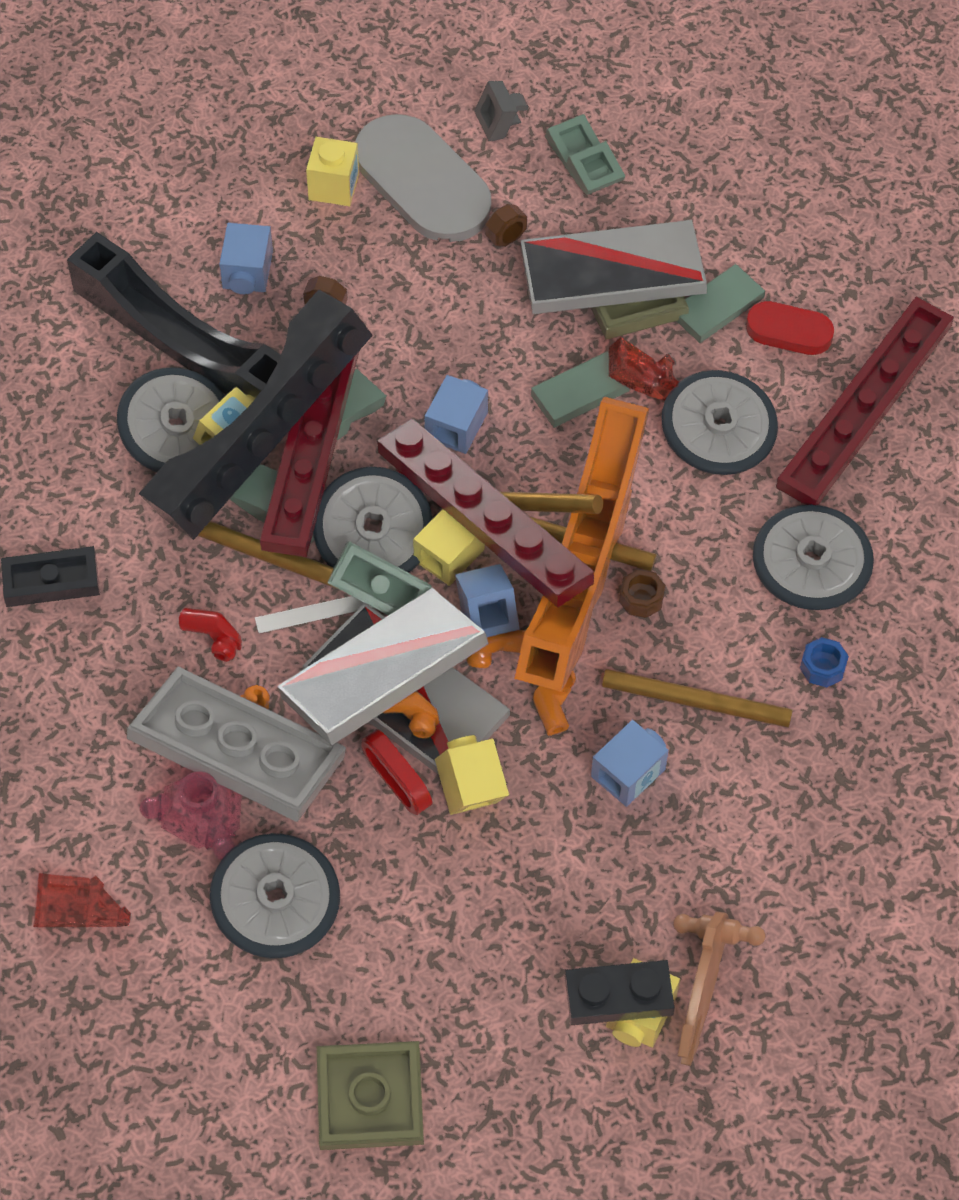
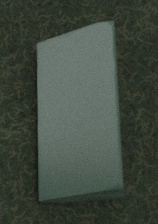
[327,541,432,615]

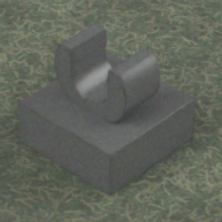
[474,81,529,141]

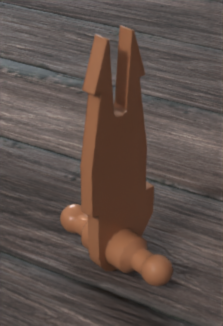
[673,911,766,1066]

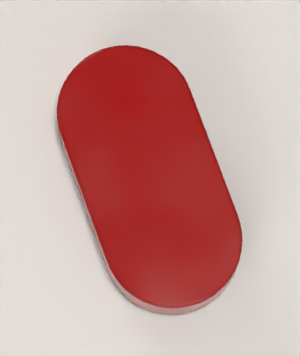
[746,301,834,355]
[361,729,433,815]

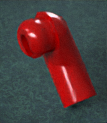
[179,608,242,662]

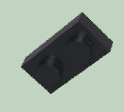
[1,546,100,607]
[565,960,675,1026]

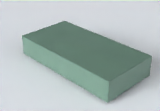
[676,264,765,343]
[531,351,631,428]

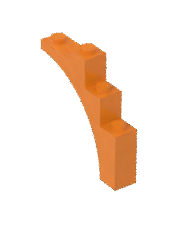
[514,397,649,692]

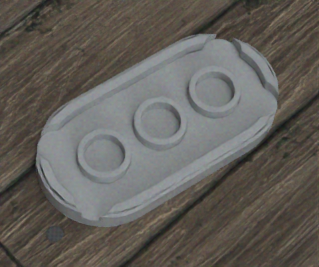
[355,114,491,242]

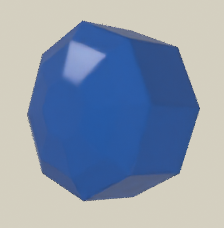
[800,637,849,688]

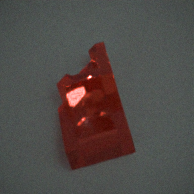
[609,337,680,401]
[33,873,131,927]

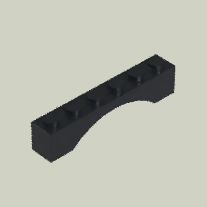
[67,232,281,398]
[139,290,373,540]

